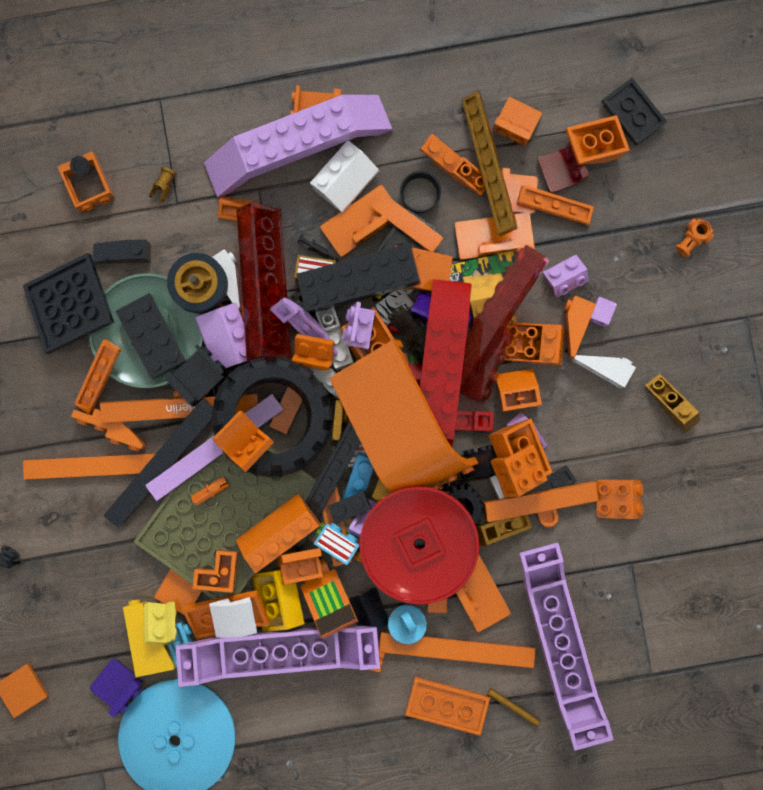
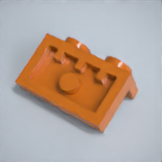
[292,334,335,370]

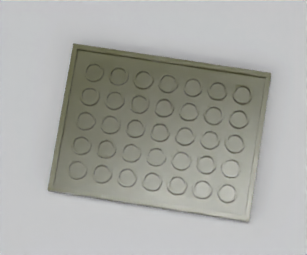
[134,432,317,599]

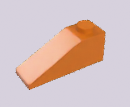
[564,296,596,359]

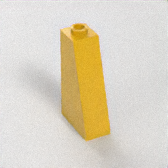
[123,599,176,677]

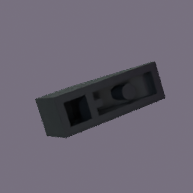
[93,240,151,263]

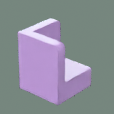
[590,297,617,327]

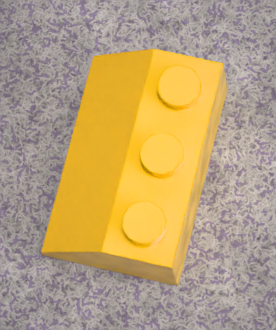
[252,568,304,632]

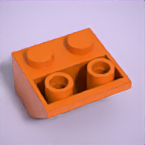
[495,368,542,412]

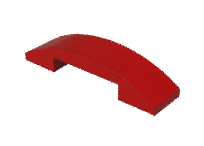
[455,411,494,431]

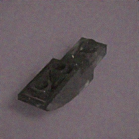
[387,305,427,366]

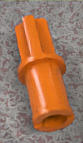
[191,476,230,505]

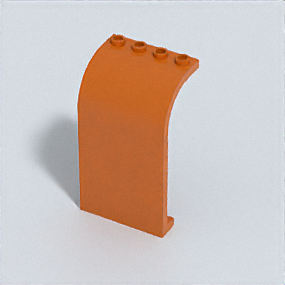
[329,340,479,493]

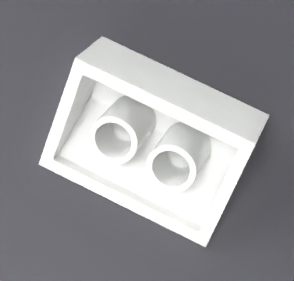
[310,141,379,213]

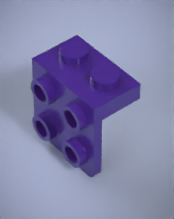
[90,659,144,717]

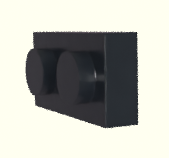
[328,491,372,524]

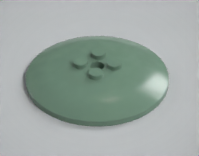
[89,273,203,388]

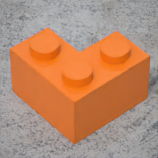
[193,550,239,593]

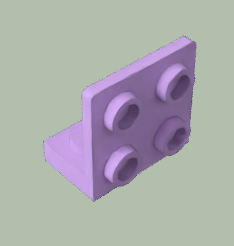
[342,302,375,350]

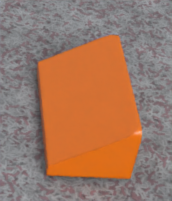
[218,196,259,224]

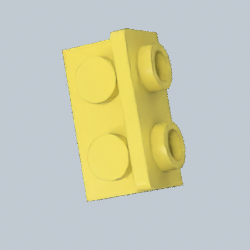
[144,601,177,645]

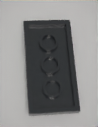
[115,293,186,379]

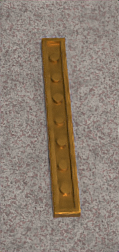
[462,91,518,236]

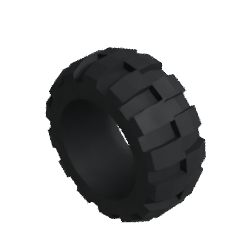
[212,356,333,477]

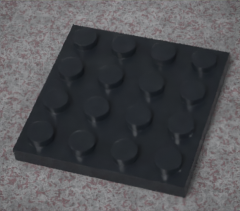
[23,253,115,354]

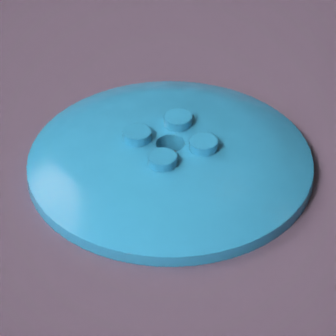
[118,679,236,790]

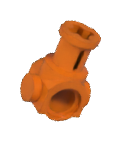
[675,218,714,258]

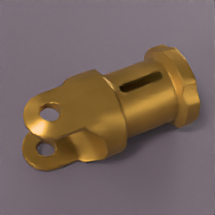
[149,166,177,202]

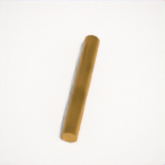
[487,688,540,727]

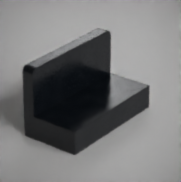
[349,588,389,631]

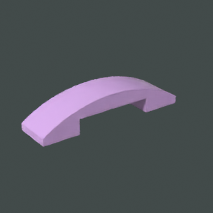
[270,298,338,356]

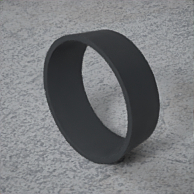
[400,171,442,213]

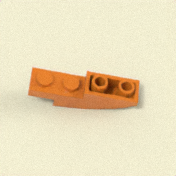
[419,134,486,196]
[71,408,147,452]

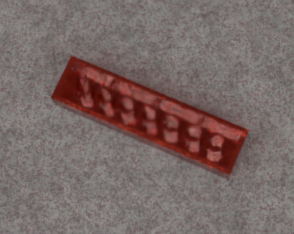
[236,203,292,361]

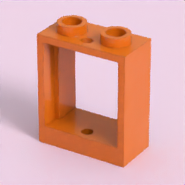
[57,152,115,212]

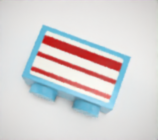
[314,523,360,565]

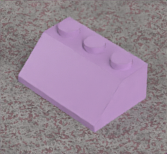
[195,303,256,368]

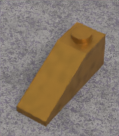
[476,515,532,547]

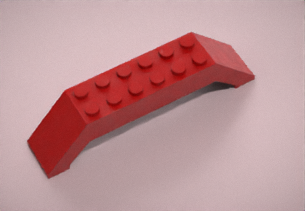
[420,279,472,448]

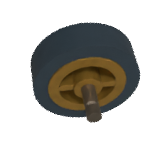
[167,253,228,313]

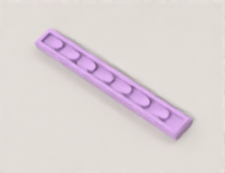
[145,394,284,501]

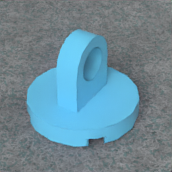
[388,605,427,645]

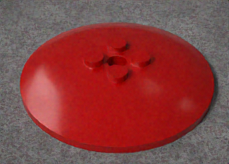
[360,486,479,604]

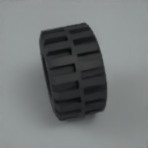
[439,481,485,527]

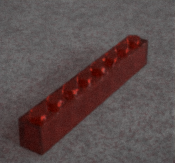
[460,245,550,391]

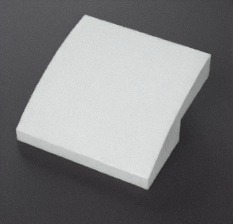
[209,597,257,638]

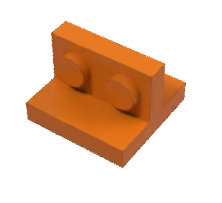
[276,548,323,585]

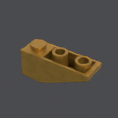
[645,374,700,433]

